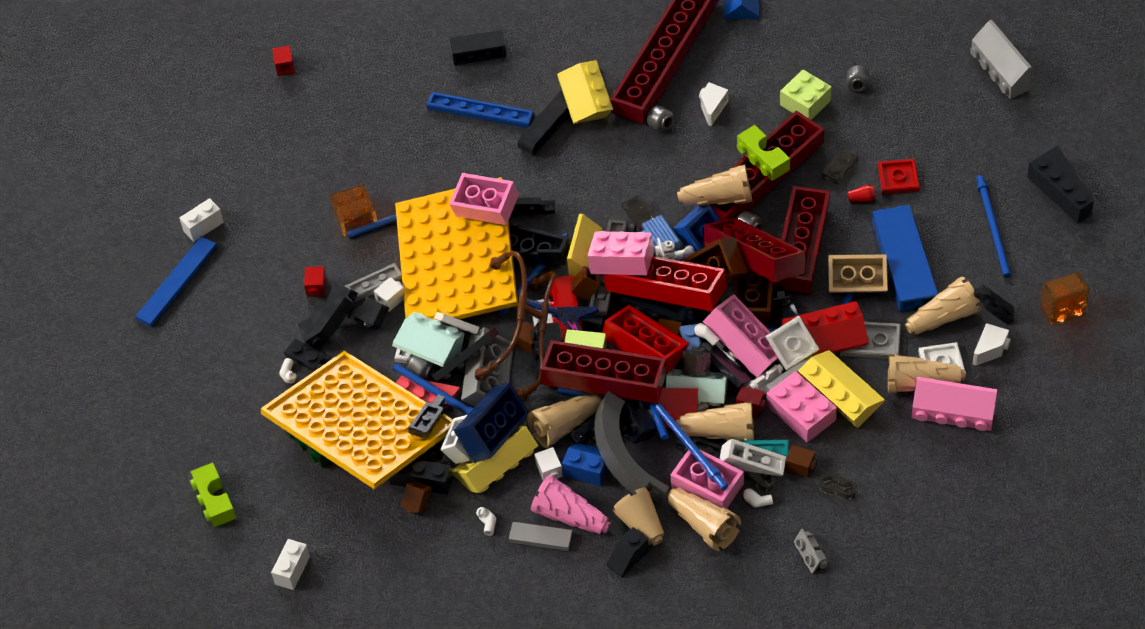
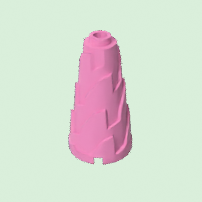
[531,475,611,535]

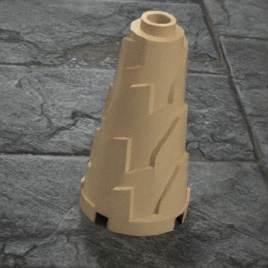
[677,165,752,206]
[905,276,982,335]
[888,354,965,393]
[527,393,603,448]
[676,402,754,442]
[667,487,741,551]

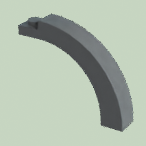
[594,391,669,503]

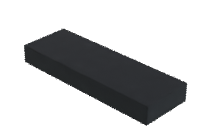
[698,341,751,388]

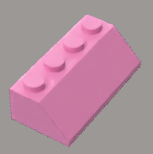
[703,294,778,378]
[912,377,997,431]

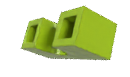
[737,125,790,181]
[190,462,236,528]

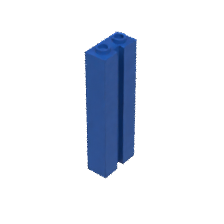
[872,205,938,312]

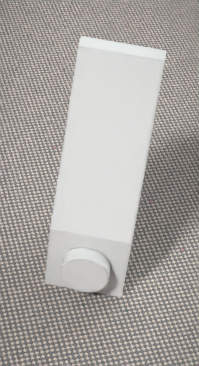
[720,439,786,476]

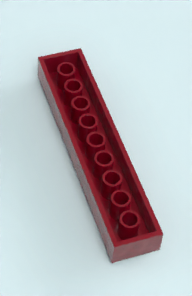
[610,0,719,124]

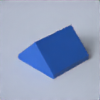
[724,0,759,19]

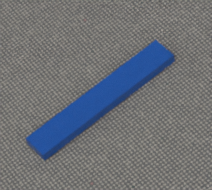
[426,92,534,128]
[135,237,217,327]

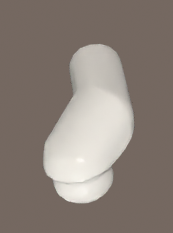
[675,245,695,260]
[279,358,297,384]
[743,488,773,508]
[476,507,496,536]

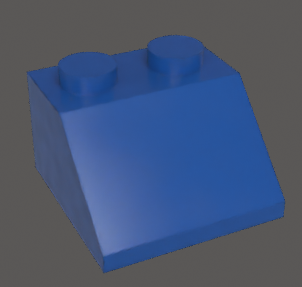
[673,205,720,252]
[562,443,608,487]

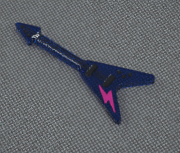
[517,294,599,331]

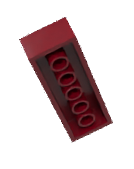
[773,186,830,294]
[704,217,805,282]
[540,340,666,403]

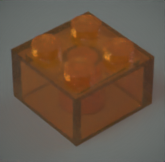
[329,184,377,236]
[1040,272,1089,324]

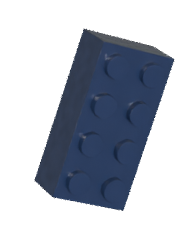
[453,382,529,463]

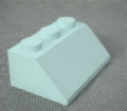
[392,312,465,367]
[666,369,728,406]

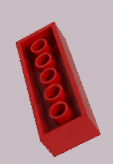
[603,256,727,311]

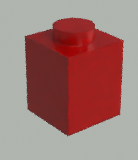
[272,46,295,76]
[304,266,327,297]

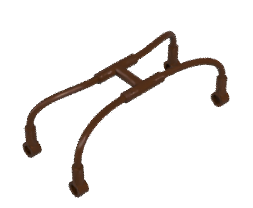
[475,251,556,401]

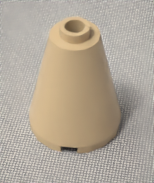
[613,487,664,546]

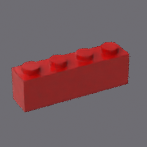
[549,275,583,342]

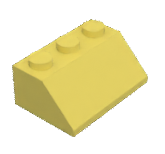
[557,60,613,124]
[567,214,603,278]

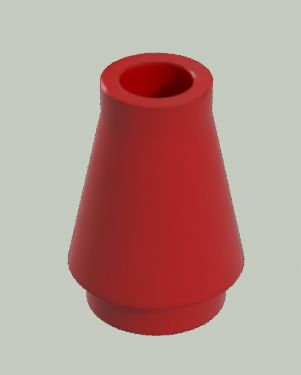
[848,184,876,202]

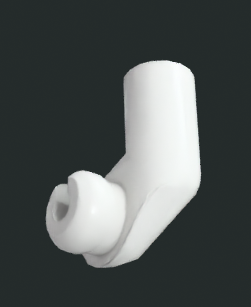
[694,323,719,346]

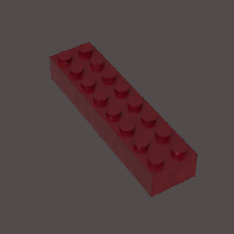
[698,110,824,221]

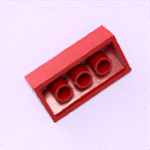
[782,301,869,356]
[602,305,689,374]

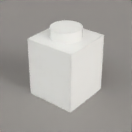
[374,277,404,312]
[534,447,563,481]

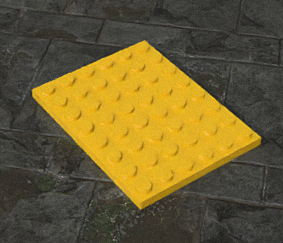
[395,177,518,323]
[261,351,453,489]

